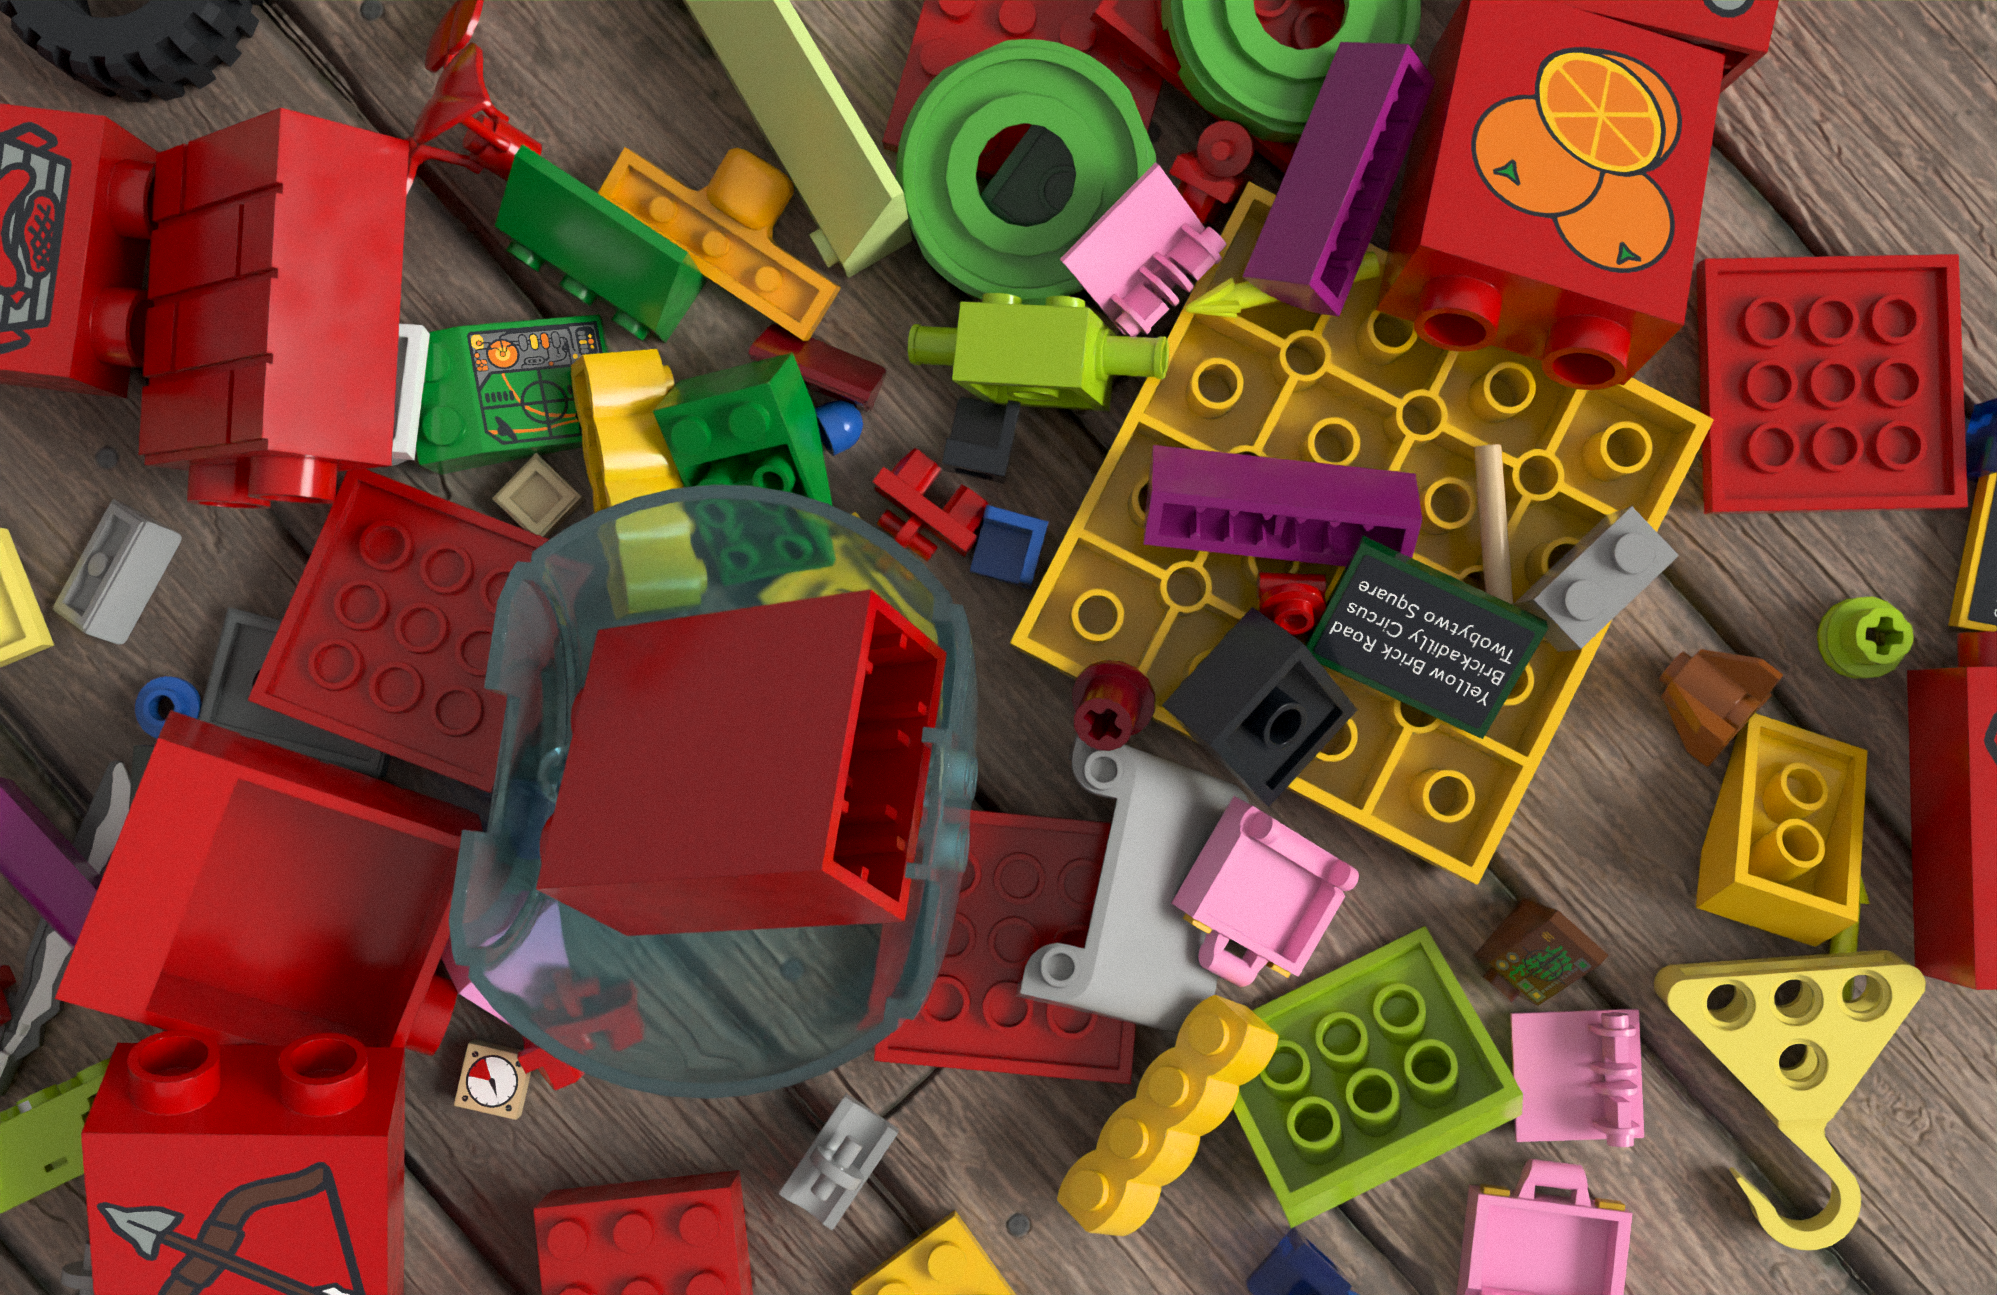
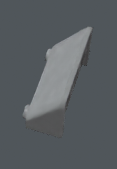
[1015,734,1249,1033]

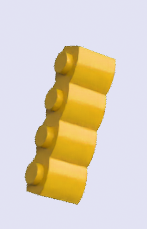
[571,349,707,616]
[1057,995,1279,1237]

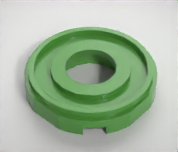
[1161,0,1421,143]
[896,39,1156,305]

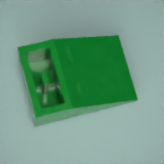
[653,352,841,581]

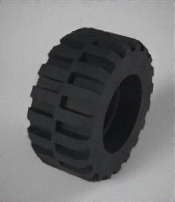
[0,0,264,103]

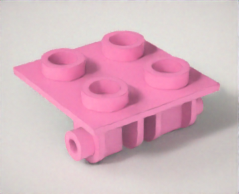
[1060,162,1227,337]
[1510,1009,1644,1147]

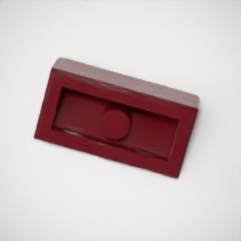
[748,324,886,412]

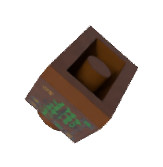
[1474,898,1608,1006]

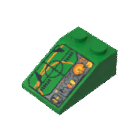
[416,314,609,475]

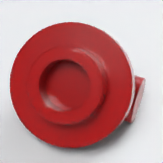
[1256,572,1326,635]

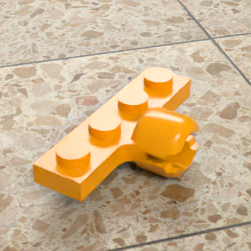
[598,147,841,341]

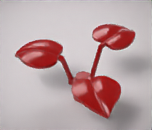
[404,0,542,196]

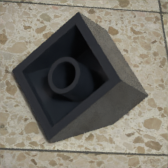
[1162,607,1358,807]

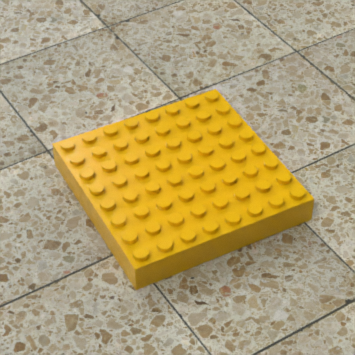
[1009,181,1714,885]

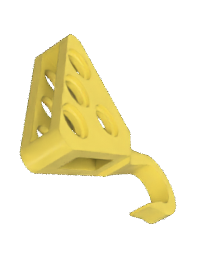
[1654,950,1926,1250]

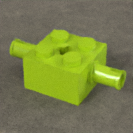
[908,293,1169,411]

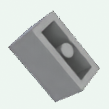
[1513,506,1679,652]

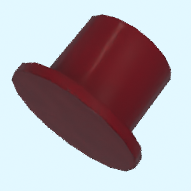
[1072,660,1156,751]

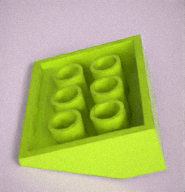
[1232,926,1523,1228]

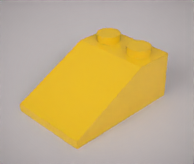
[1696,713,1868,947]

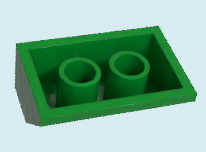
[495,144,707,343]

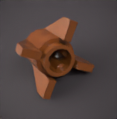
[1659,649,1784,768]

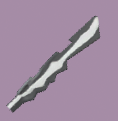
[0,760,131,1096]

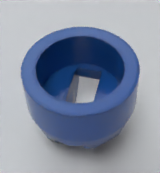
[815,400,863,456]

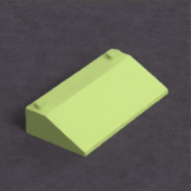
[683,0,912,278]

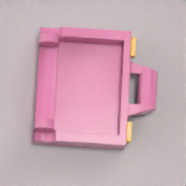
[1171,796,1359,987]
[1457,1159,1633,1295]

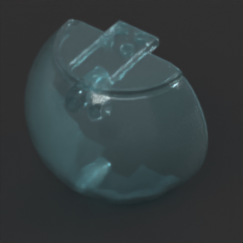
[449,485,978,1099]

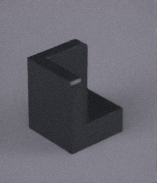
[942,397,1021,484]

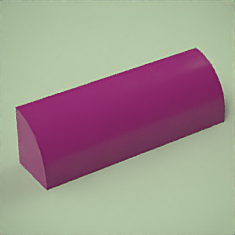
[1242,42,1436,317]
[1143,445,1422,567]
[0,777,102,950]

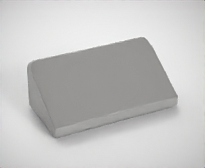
[53,499,182,644]

